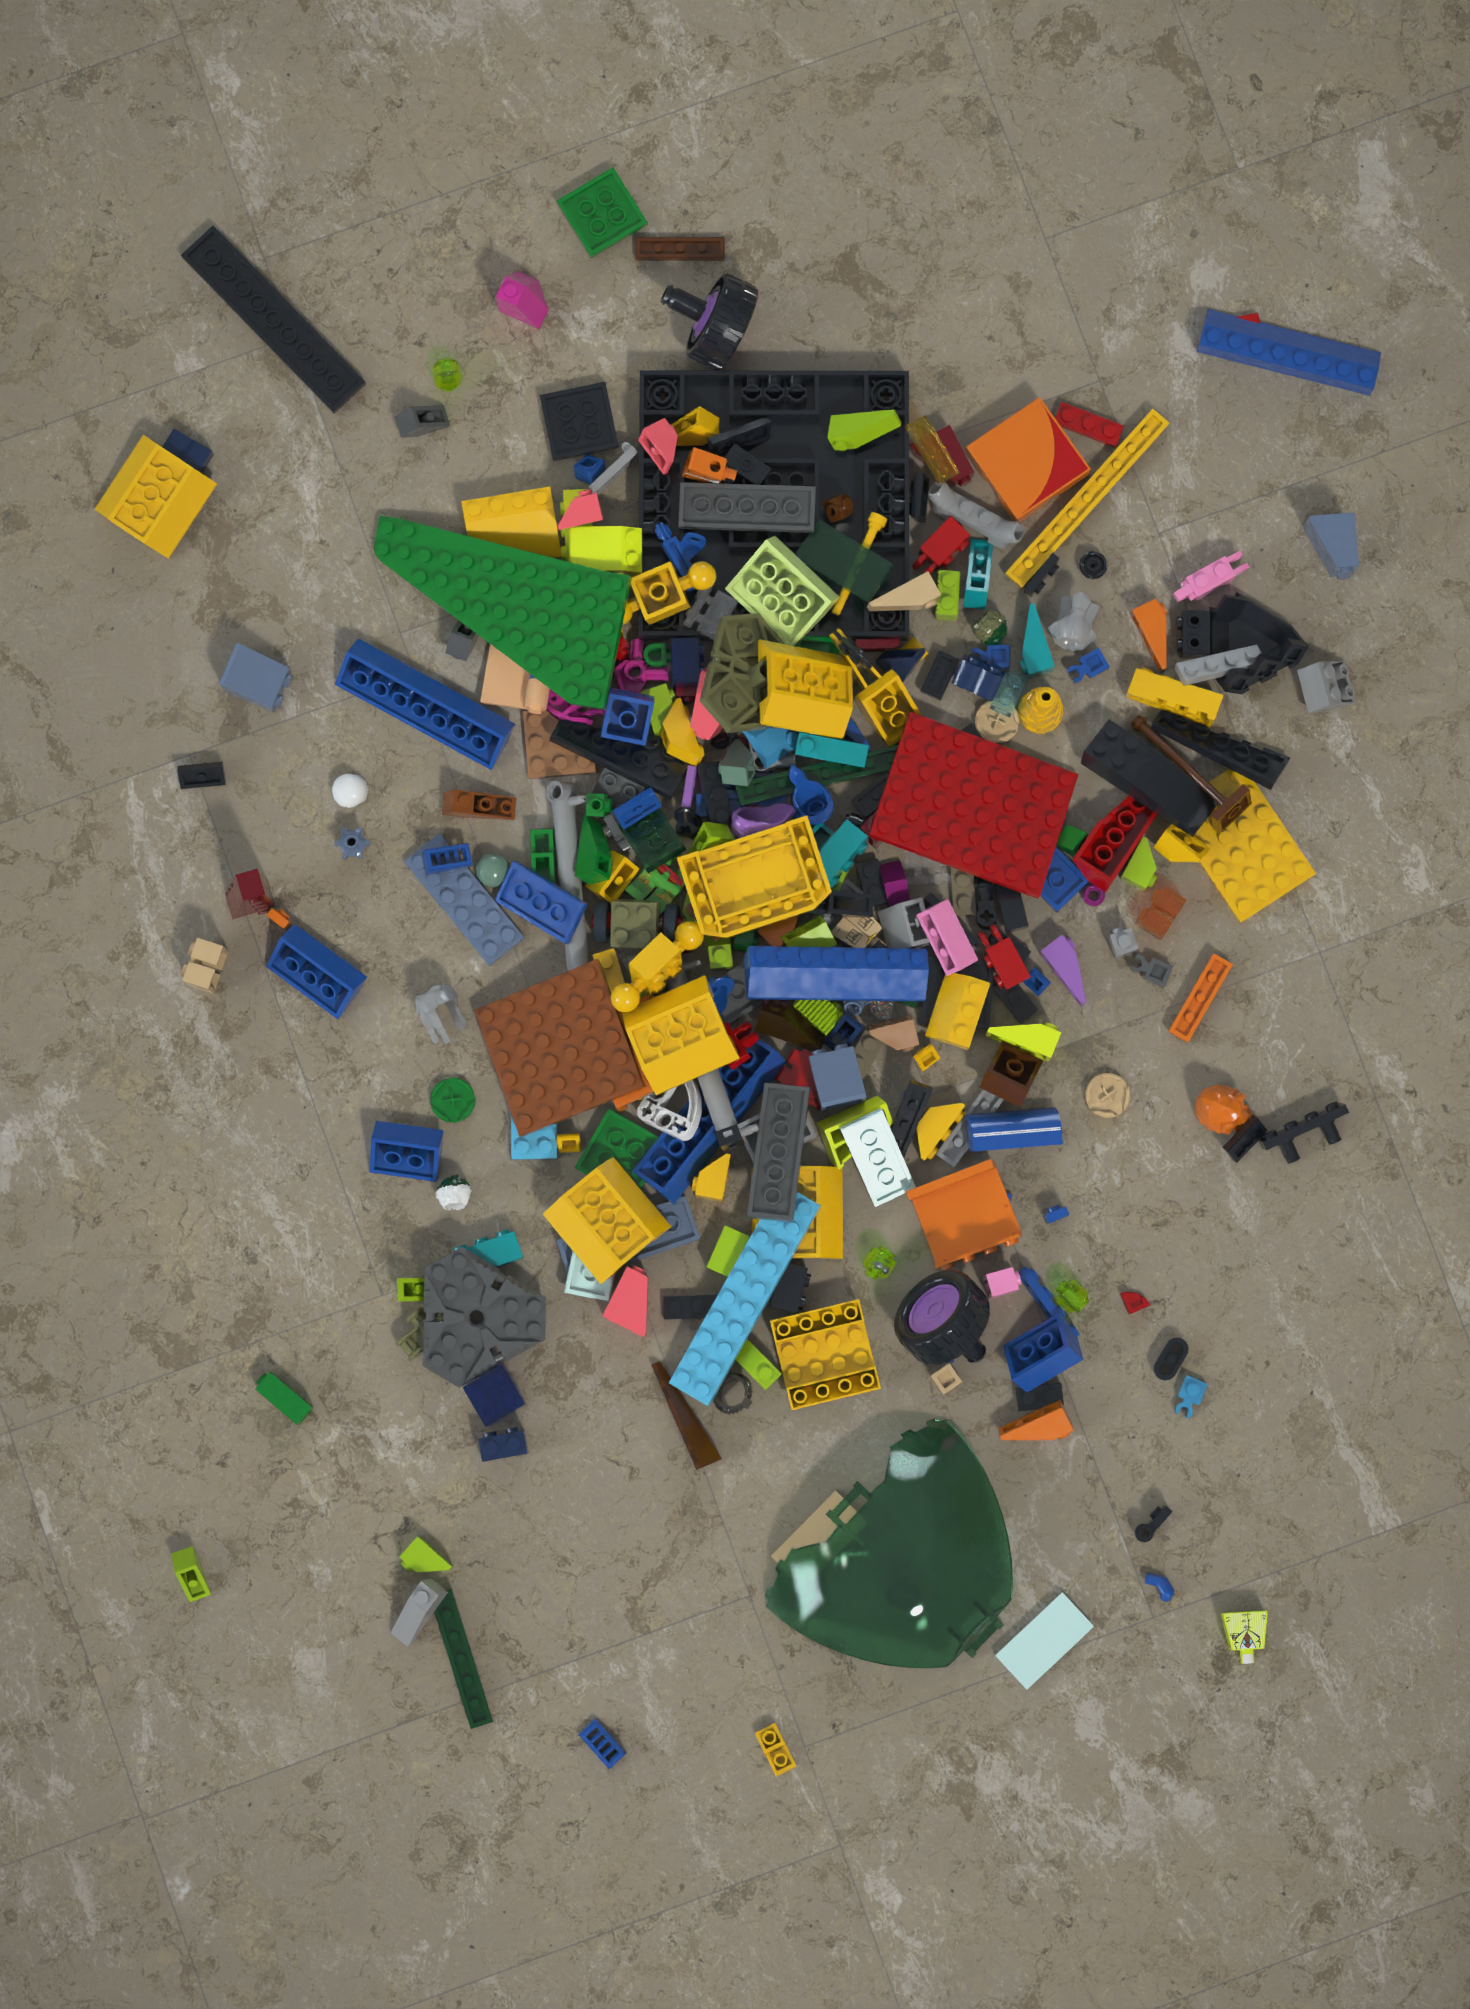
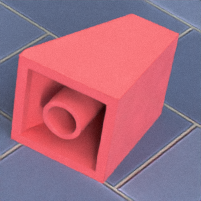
[690,668,723,740]
[603,1265,649,1338]

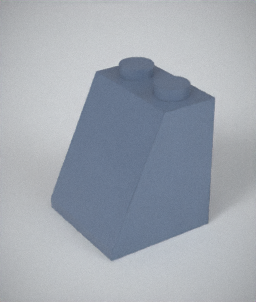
[1304,513,1359,580]
[219,643,293,713]
[808,1044,867,1111]

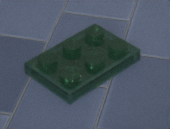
[617,808,687,874]

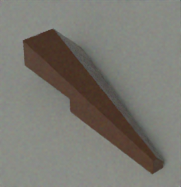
[651,1361,722,1470]

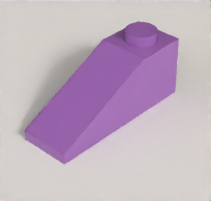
[1039,935,1086,1007]

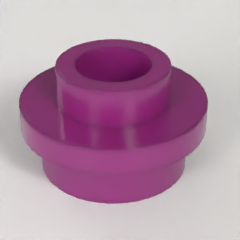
[1082,884,1105,907]

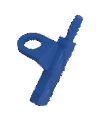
[655,522,707,591]

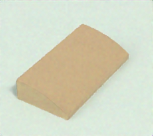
[771,1490,868,1589]

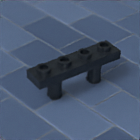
[1259,1101,1349,1164]

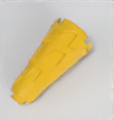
[1018,687,1063,734]

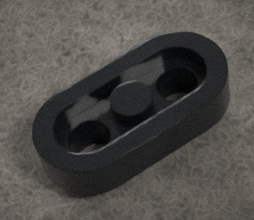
[1153,1338,1189,1381]

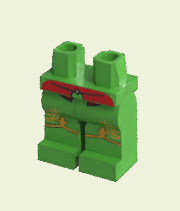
[625,851,686,918]

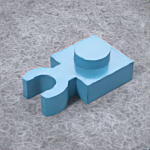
[1175,1375,1208,1419]

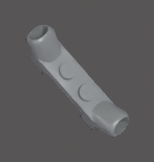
[928,481,1025,549]

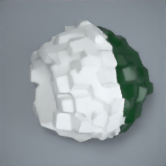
[436,1174,472,1211]

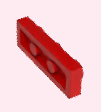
[1055,402,1124,448]

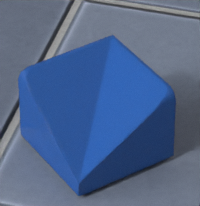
[573,454,606,485]

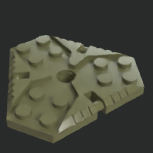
[700,613,785,733]

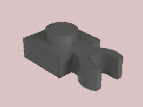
[602,814,630,853]
[1130,955,1173,988]

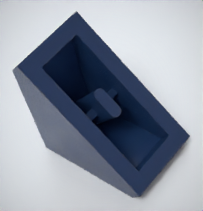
[876,648,925,683]
[823,1013,863,1051]

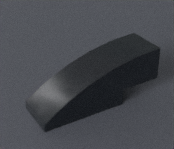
[994,883,1029,933]
[802,891,874,917]

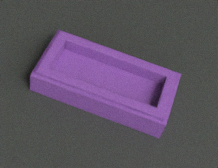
[681,765,697,809]

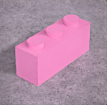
[916,899,978,976]
[982,1267,1022,1299]

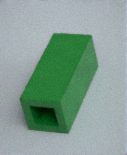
[255,1372,314,1425]

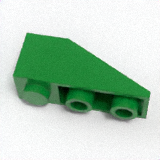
[575,815,613,885]

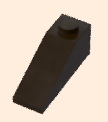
[755,999,825,1051]

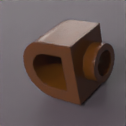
[822,494,853,523]

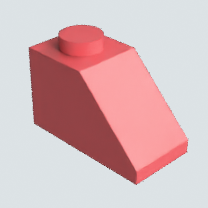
[638,418,678,474]
[558,489,603,530]

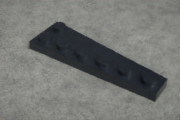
[1151,709,1290,790]

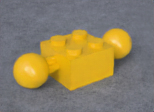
[623,561,716,625]
[611,921,704,1012]

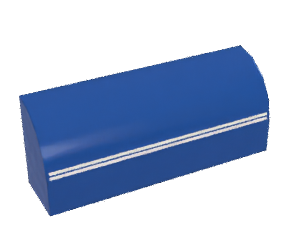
[966,1107,1063,1152]

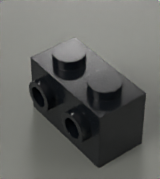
[1177,610,1210,659]
[770,1264,811,1314]

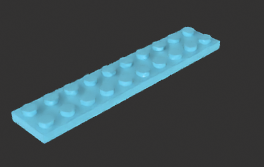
[669,1192,821,1406]

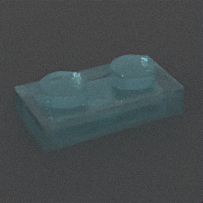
[989,668,1028,717]

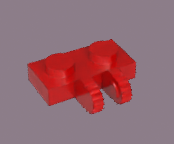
[724,1022,759,1070]

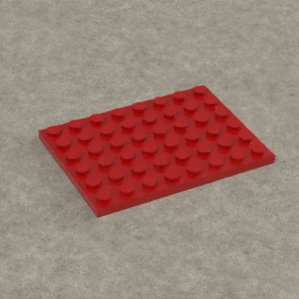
[868,712,1079,899]

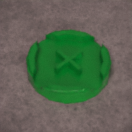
[430,1078,476,1123]

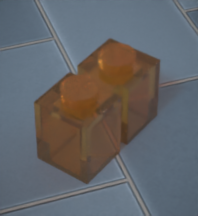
[1137,886,1186,941]

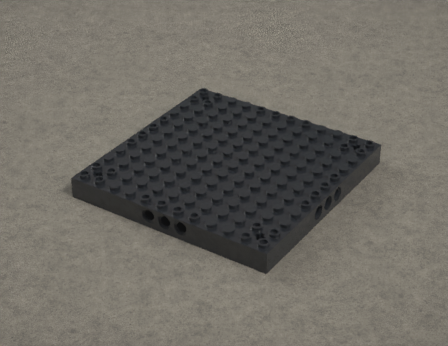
[638,370,910,641]

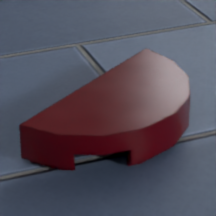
[856,639,900,652]

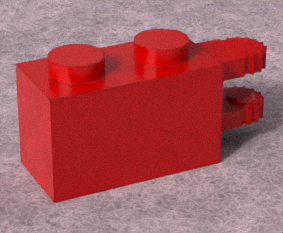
[911,516,970,575]
[977,924,1031,990]

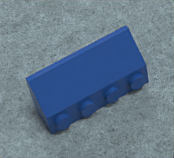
[266,924,367,1019]

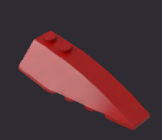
[1073,796,1157,892]

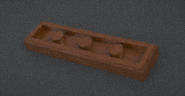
[635,237,725,261]

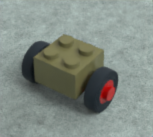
[591,899,683,948]

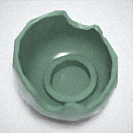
[475,853,510,887]

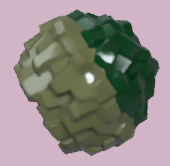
[973,610,1007,645]

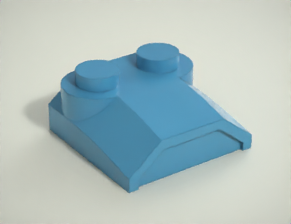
[743,727,799,769]

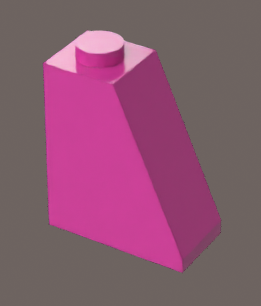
[496,271,549,329]

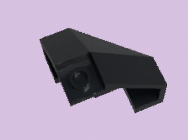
[1209,592,1309,694]

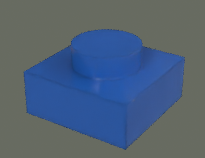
[1043,1205,1069,1224]

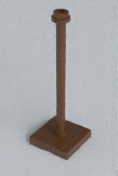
[1131,715,1252,835]

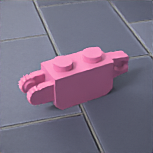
[1173,551,1250,603]

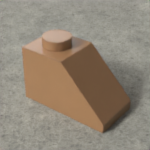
[867,1014,919,1052]

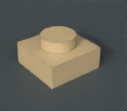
[931,1363,962,1395]

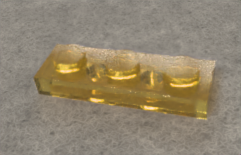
[905,415,960,484]

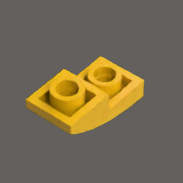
[755,1723,797,1777]

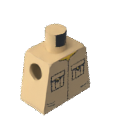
[831,917,887,948]

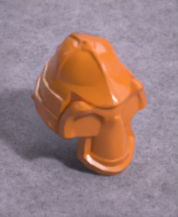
[1194,1084,1253,1135]

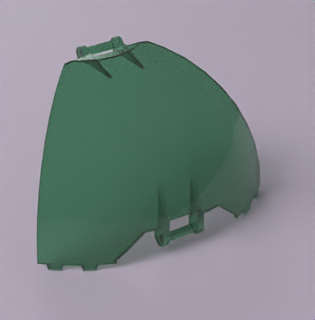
[765,1418,1013,1668]

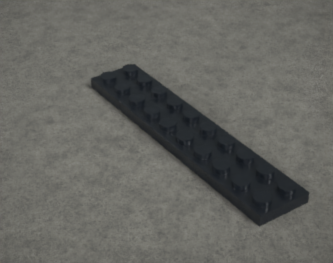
[181,226,366,414]

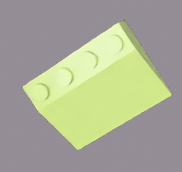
[725,536,840,646]

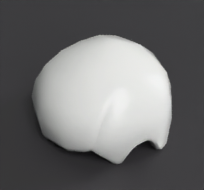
[332,773,369,808]

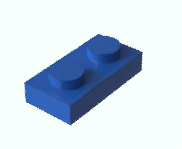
[613,787,662,830]

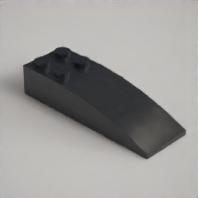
[1080,719,1218,837]

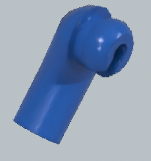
[1145,1572,1174,1602]

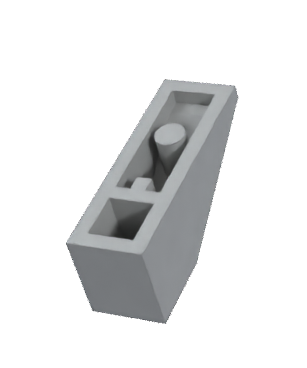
[391,1578,448,1647]

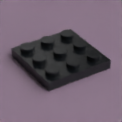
[540,382,619,461]
[921,956,994,1030]

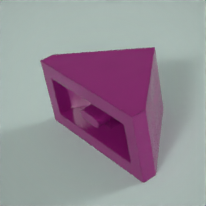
[880,860,910,908]

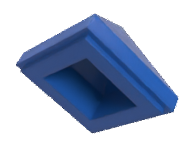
[1022,967,1051,996]

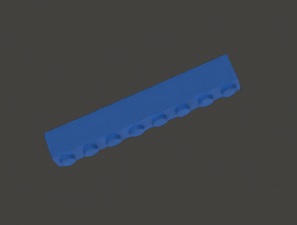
[1197,309,1381,396]
[335,638,515,770]
[743,946,929,1001]
[632,1032,786,1204]

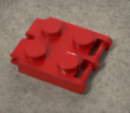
[776,1048,820,1111]

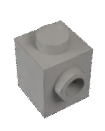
[1108,926,1139,959]

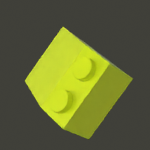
[569,526,642,577]
[985,1022,1061,1062]

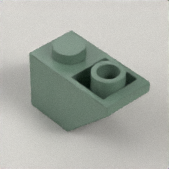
[718,739,756,786]

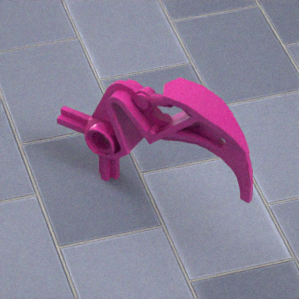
[546,639,670,726]

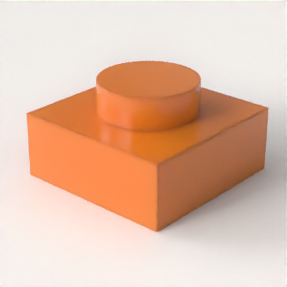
[266,908,292,931]

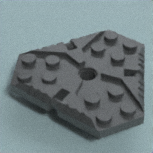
[422,1247,546,1388]

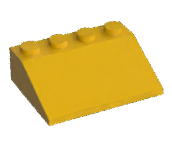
[462,486,562,559]

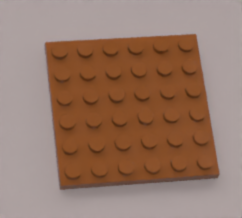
[474,959,646,1137]

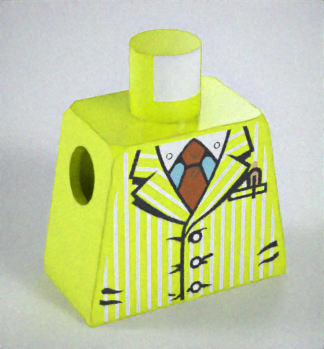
[1221,1610,1268,1664]

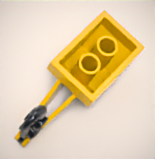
[829,628,922,747]

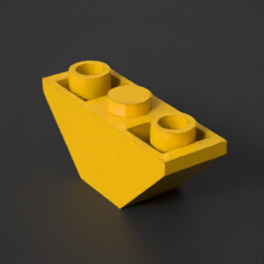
[660,698,704,766]
[916,1103,965,1162]

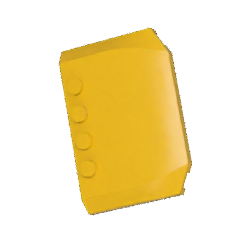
[677,815,832,938]

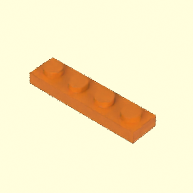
[1168,953,1233,1043]

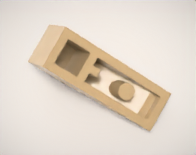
[867,571,941,611]

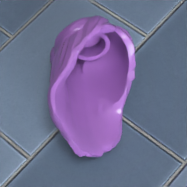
[731,803,796,839]

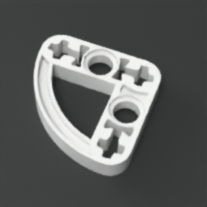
[637,1079,702,1141]

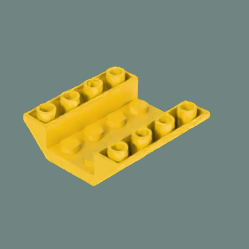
[94,435,217,559]
[758,639,853,739]
[622,975,740,1095]
[543,1157,672,1285]
[751,1166,843,1259]
[770,1299,881,1410]

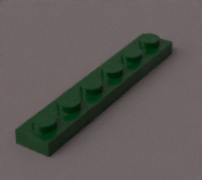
[434,1589,494,1729]

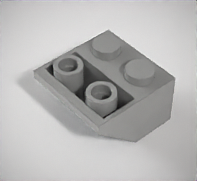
[1297,661,1356,713]
[878,897,931,949]

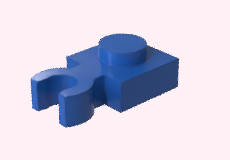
[971,645,1011,668]
[1067,648,1110,684]

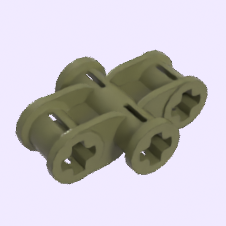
[395,1307,443,1361]

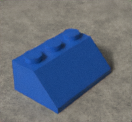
[369,1121,444,1182]
[1003,1312,1083,1392]

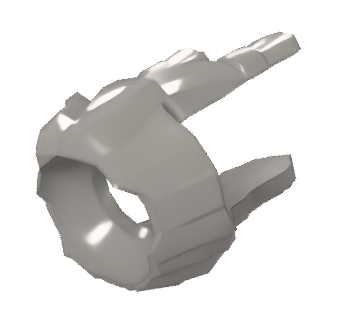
[1048,592,1100,652]
[415,984,467,1044]

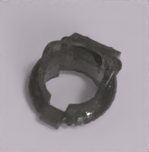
[713,1370,753,1415]

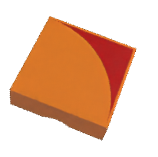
[965,397,1091,522]

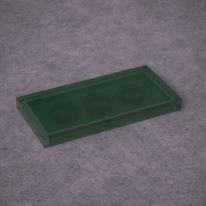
[795,520,894,603]

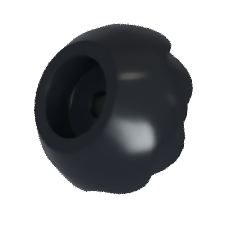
[1079,551,1107,579]

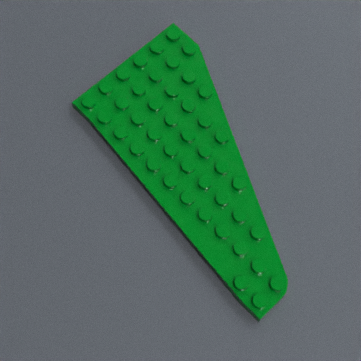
[374,516,632,710]

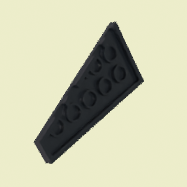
[549,719,701,800]

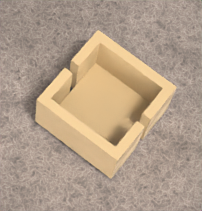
[181,938,229,994]

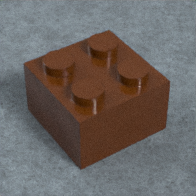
[979,1041,1043,1107]

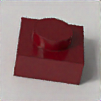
[676,687,698,704]

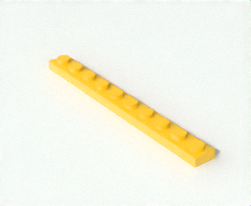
[1005,409,1170,589]

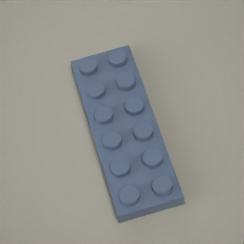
[404,834,524,967]
[556,1196,700,1274]

